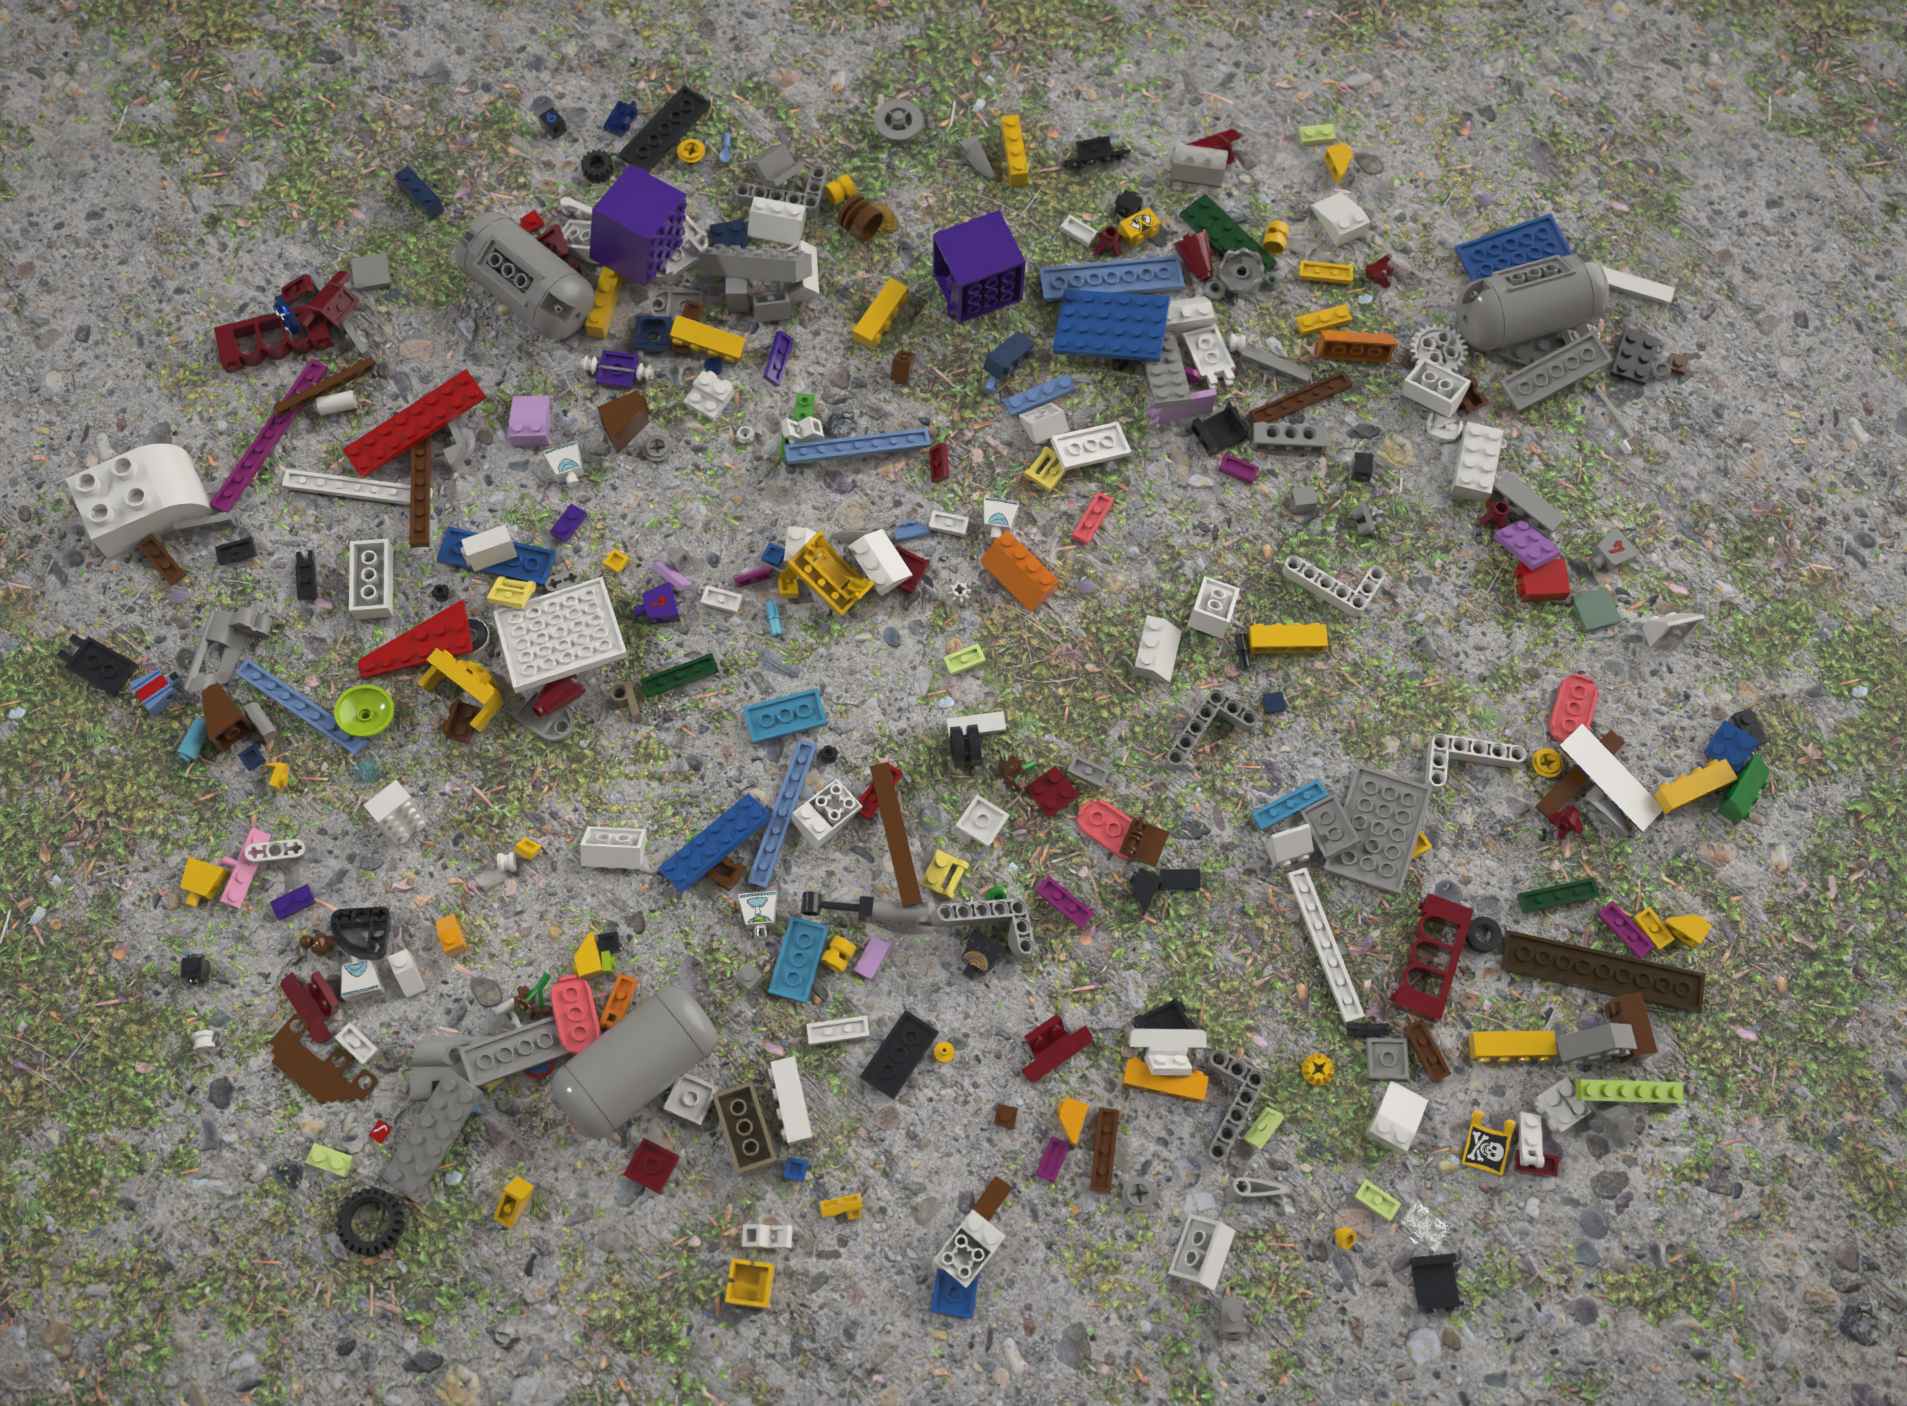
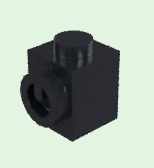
[1115,189,1143,218]
[181,953,210,985]

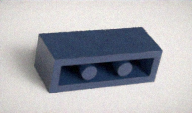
[394,166,445,221]
[983,331,1035,381]

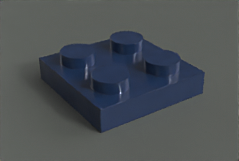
[709,219,749,249]

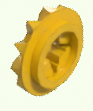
[677,139,705,164]
[1532,748,1563,778]
[1302,1053,1334,1086]

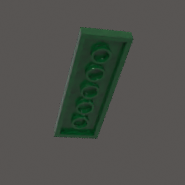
[1179,193,1277,276]

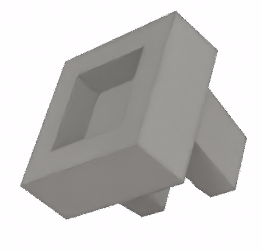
[667,546,691,572]

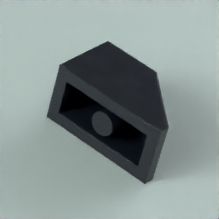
[1129,867,1162,917]

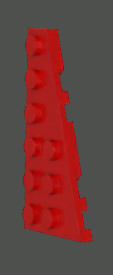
[357,599,474,680]

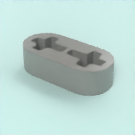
[545,570,582,593]

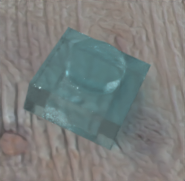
[354,756,382,784]

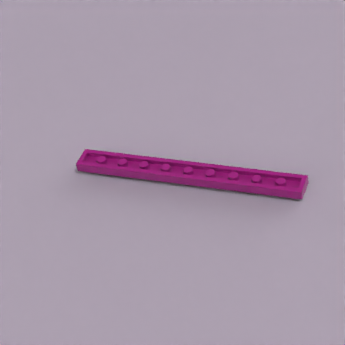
[210,359,329,513]

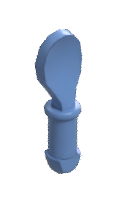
[719,132,731,164]

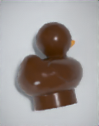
[299,932,333,957]

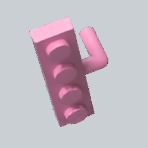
[218,828,271,909]

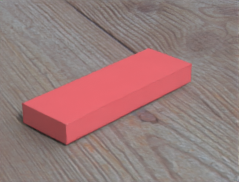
[1071,492,1114,546]

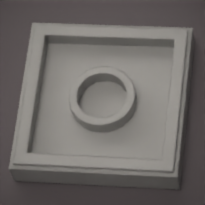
[351,252,392,292]
[1365,1038,1409,1081]

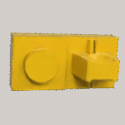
[820,1193,863,1220]

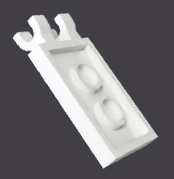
[1182,324,1235,390]

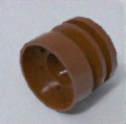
[837,194,884,243]

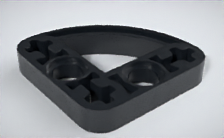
[330,907,391,960]

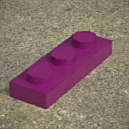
[1035,875,1094,929]
[1596,901,1655,959]

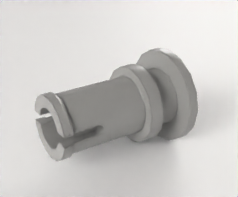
[1415,631,1442,662]

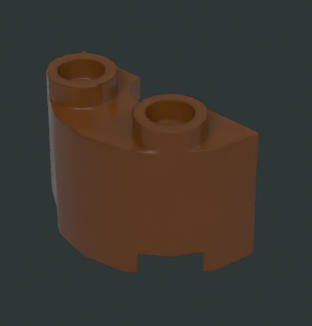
[1458,374,1488,414]
[705,856,747,891]

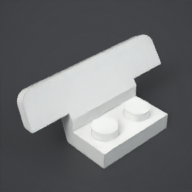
[1129,1029,1207,1075]

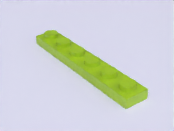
[1576,1079,1684,1103]

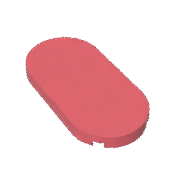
[1549,674,1598,743]
[1077,800,1136,861]
[550,974,600,1055]

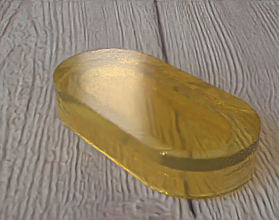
[874,203,898,234]

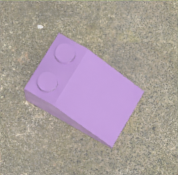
[508,395,550,447]

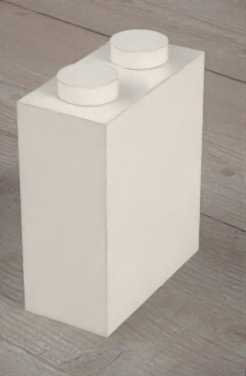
[460,525,518,572]

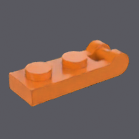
[599,973,639,1029]

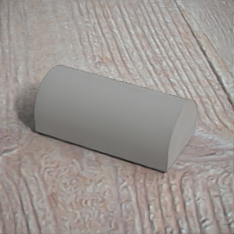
[243,702,278,743]

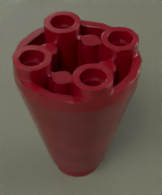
[1173,229,1213,282]
[531,674,586,718]

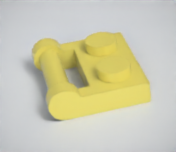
[1023,446,1067,492]
[487,576,536,609]
[920,850,969,900]

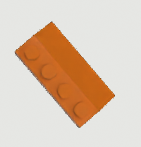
[1318,330,1396,363]
[980,530,1059,613]

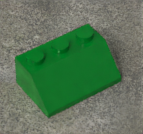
[1716,754,1770,824]

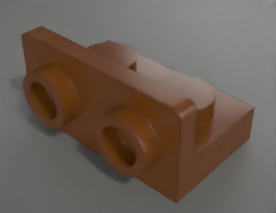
[442,698,481,745]

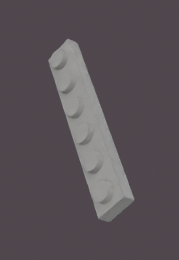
[311,273,371,359]

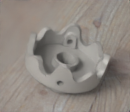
[1219,248,1264,294]

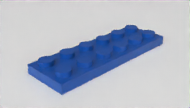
[436,526,556,587]
[658,793,773,894]

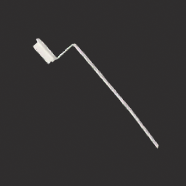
[1593,384,1634,455]

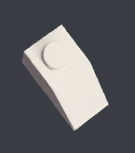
[387,949,426,998]

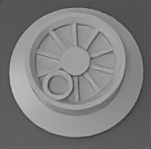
[874,99,923,143]

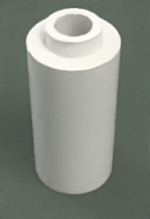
[313,390,358,416]

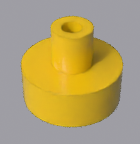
[934,1042,954,1064]
[1334,1227,1357,1250]

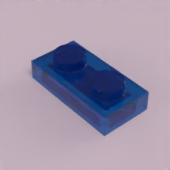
[273,295,300,335]

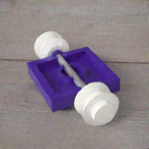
[580,350,654,390]

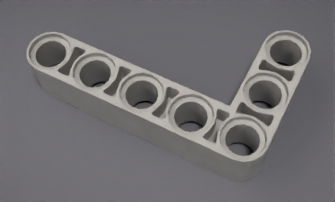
[734,166,827,218]
[1165,689,1258,771]
[930,898,1035,960]
[1206,1050,1265,1164]

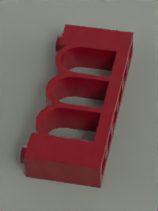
[213,304,334,373]
[1389,893,1474,1024]

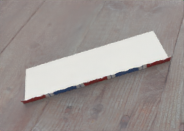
[1559,724,1663,833]

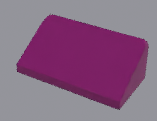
[733,566,773,588]

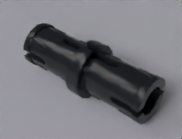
[1347,1022,1390,1038]

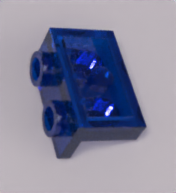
[603,100,638,138]

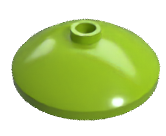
[334,685,394,738]

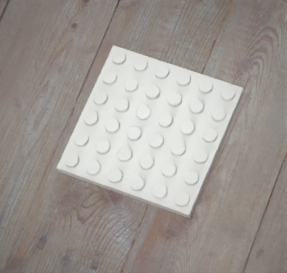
[493,577,628,693]

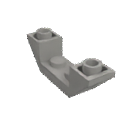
[442,420,467,473]

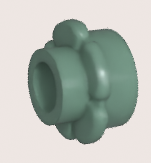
[1263,274,1280,291]

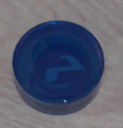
[704,357,723,375]

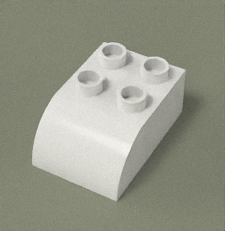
[66,444,214,558]

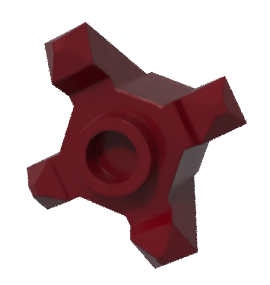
[1094,226,1123,256]
[1365,253,1394,288]
[1479,500,1512,530]
[1548,806,1583,840]

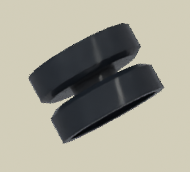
[949,724,982,769]

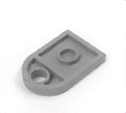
[649,289,705,324]
[512,687,575,742]

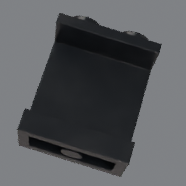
[1190,401,1249,457]
[1410,1253,1465,1314]

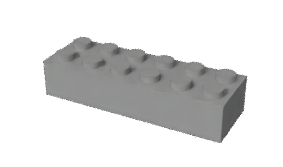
[699,244,812,283]

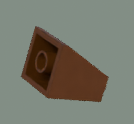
[597,390,650,454]
[201,682,255,752]

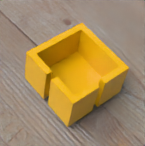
[725,1258,775,1310]

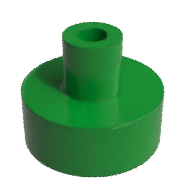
[985,887,1006,901]

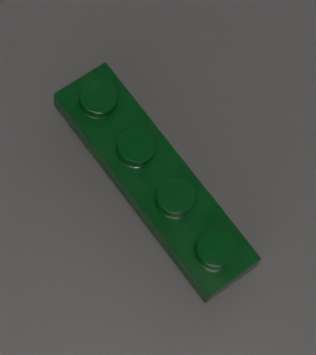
[640,653,719,698]
[1517,877,1600,914]

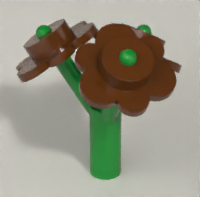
[998,756,1036,793]
[513,972,553,1016]

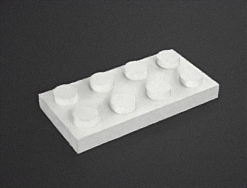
[1051,422,1131,471]

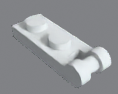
[560,197,593,221]
[1518,1112,1544,1168]

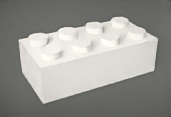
[1450,422,1504,503]
[349,539,393,619]
[364,780,428,846]

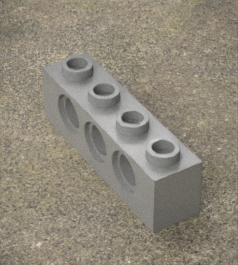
[1251,422,1328,454]

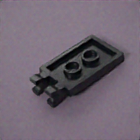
[57,634,138,697]

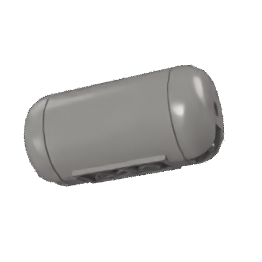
[455,212,595,340]
[1456,253,1609,351]
[550,985,717,1139]

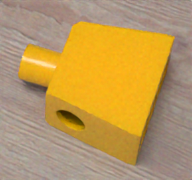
[180,857,229,908]

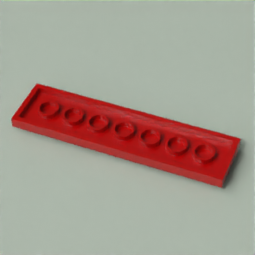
[342,369,487,479]

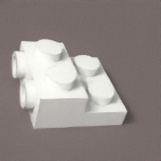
[683,371,734,421]
[1533,1077,1592,1134]

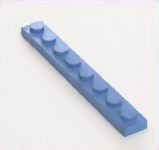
[784,428,931,465]
[235,658,369,757]
[747,739,817,889]

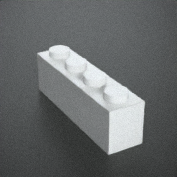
[768,1056,813,1146]

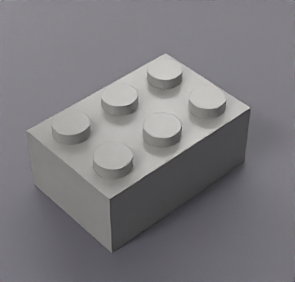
[1556,1023,1637,1066]

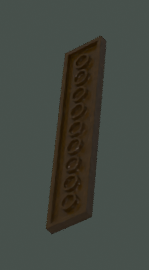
[1500,930,1706,1014]

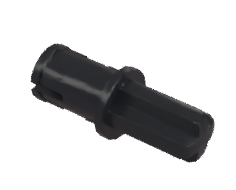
[1235,633,1251,671]

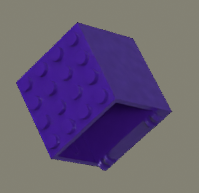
[589,165,687,287]
[933,210,1026,324]

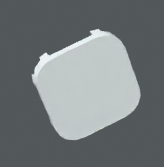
[654,214,709,282]

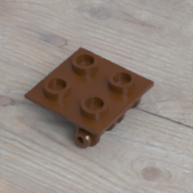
[1119,817,1170,867]

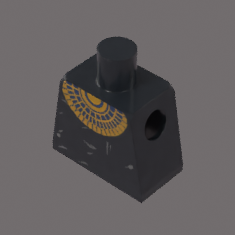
[961,928,1007,980]

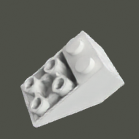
[791,779,863,850]
[933,1209,1006,1288]

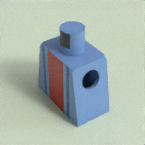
[129,670,182,717]

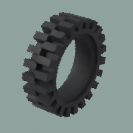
[335,1187,405,1256]

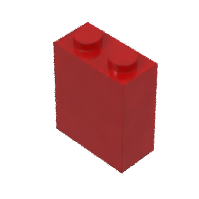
[1514,559,1571,602]

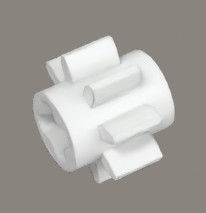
[948,581,971,606]

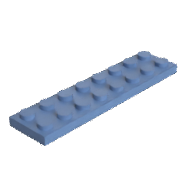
[1039,255,1184,302]

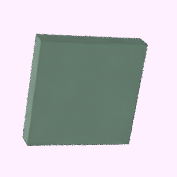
[1571,588,1622,633]

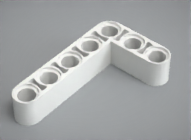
[1282,556,1386,617]
[1425,734,1527,792]

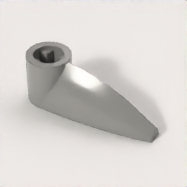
[959,136,995,179]
[832,526,882,544]
[1582,786,1629,837]
[1226,1177,1289,1202]

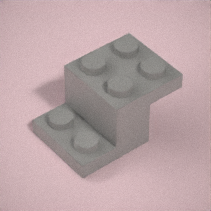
[745,144,805,188]

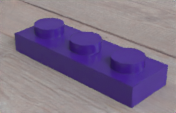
[762,330,794,387]

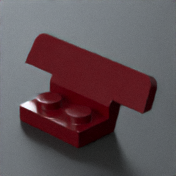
[1185,129,1241,165]
[297,271,360,327]
[281,971,339,1044]
[1021,1014,1093,1082]

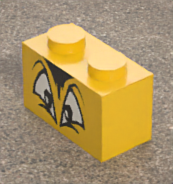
[1118,207,1160,247]

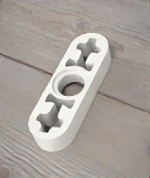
[244,839,305,863]

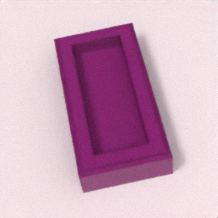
[1218,454,1259,485]
[1035,1136,1071,1184]

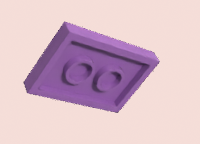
[1493,519,1561,570]

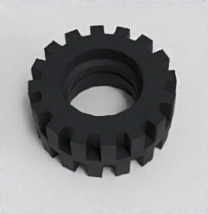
[581,149,614,183]

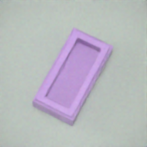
[652,561,692,591]
[854,936,890,981]

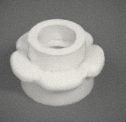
[736,426,755,443]

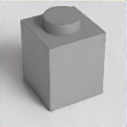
[1289,486,1319,514]
[734,962,764,995]

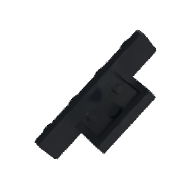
[1062,136,1132,168]

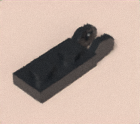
[295,550,318,601]

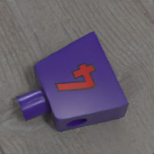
[633,582,680,624]

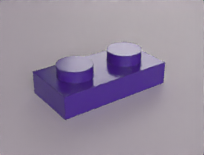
[549,504,587,544]
[270,884,316,921]

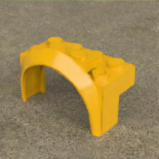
[786,531,874,617]
[418,648,505,733]

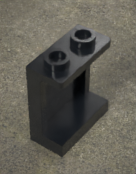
[1131,997,1196,1049]

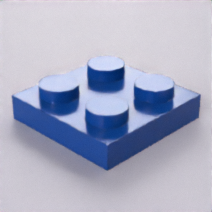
[1702,720,1759,774]
[930,1268,979,1319]

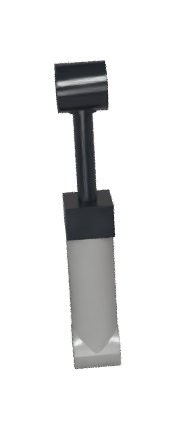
[800,891,938,927]

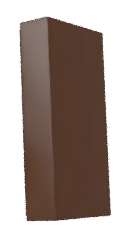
[971,1176,1012,1222]

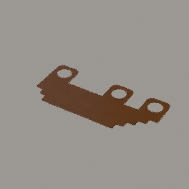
[270,1014,378,1104]

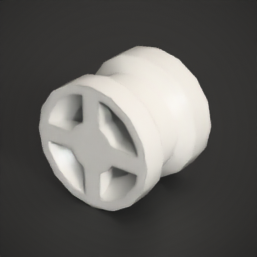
[1229,334,1246,353]
[497,852,516,873]
[192,1030,215,1052]

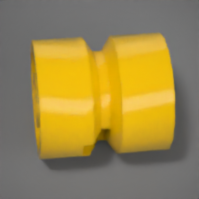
[824,174,857,206]
[1262,221,1290,255]
[821,935,857,973]

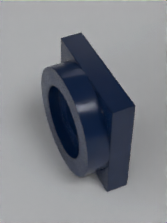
[633,316,673,355]

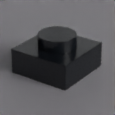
[598,931,621,955]

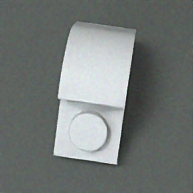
[781,416,824,444]
[742,1224,792,1249]

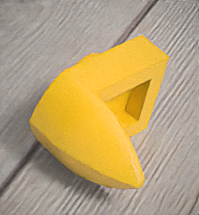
[778,568,799,598]
[263,762,289,792]

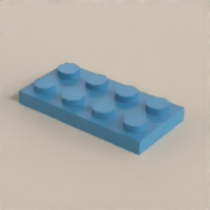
[743,688,828,745]
[768,916,830,1004]

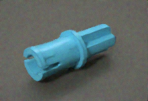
[765,600,783,638]

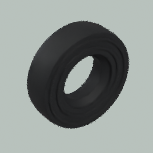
[1465,916,1502,953]

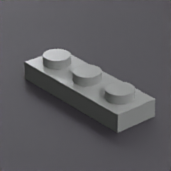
[173,512,236,538]

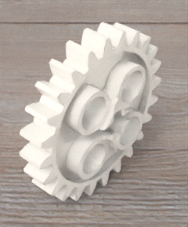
[1408,324,1468,373]

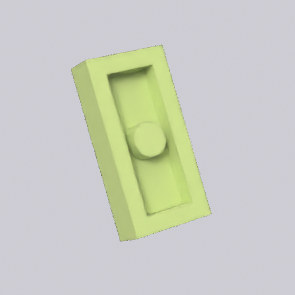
[1298,124,1336,145]
[943,644,986,676]
[1243,1106,1284,1150]
[305,1143,354,1178]
[1353,1179,1401,1222]

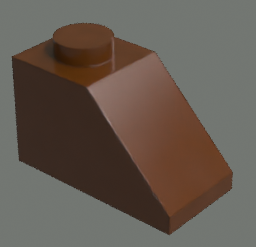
[890,350,916,384]

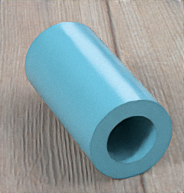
[177,717,208,762]

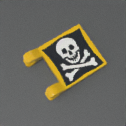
[1461,1110,1515,1176]

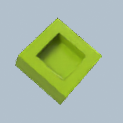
[601,951,616,976]

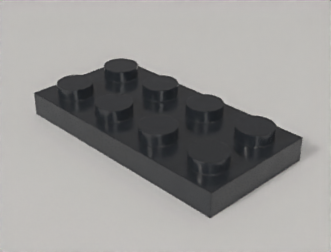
[860,1009,939,1101]

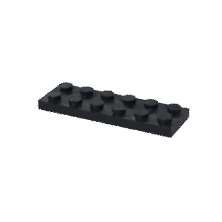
[618,85,711,174]

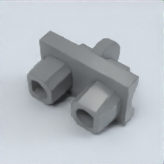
[1351,500,1385,537]

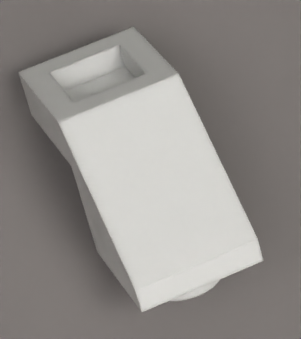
[1560,324,1601,345]

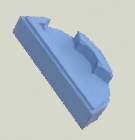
[984,375,998,395]
[894,520,931,543]

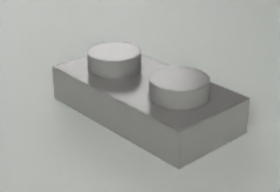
[1067,754,1110,789]

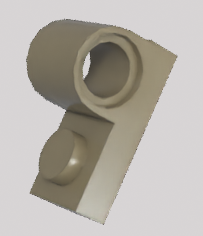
[610,680,643,723]

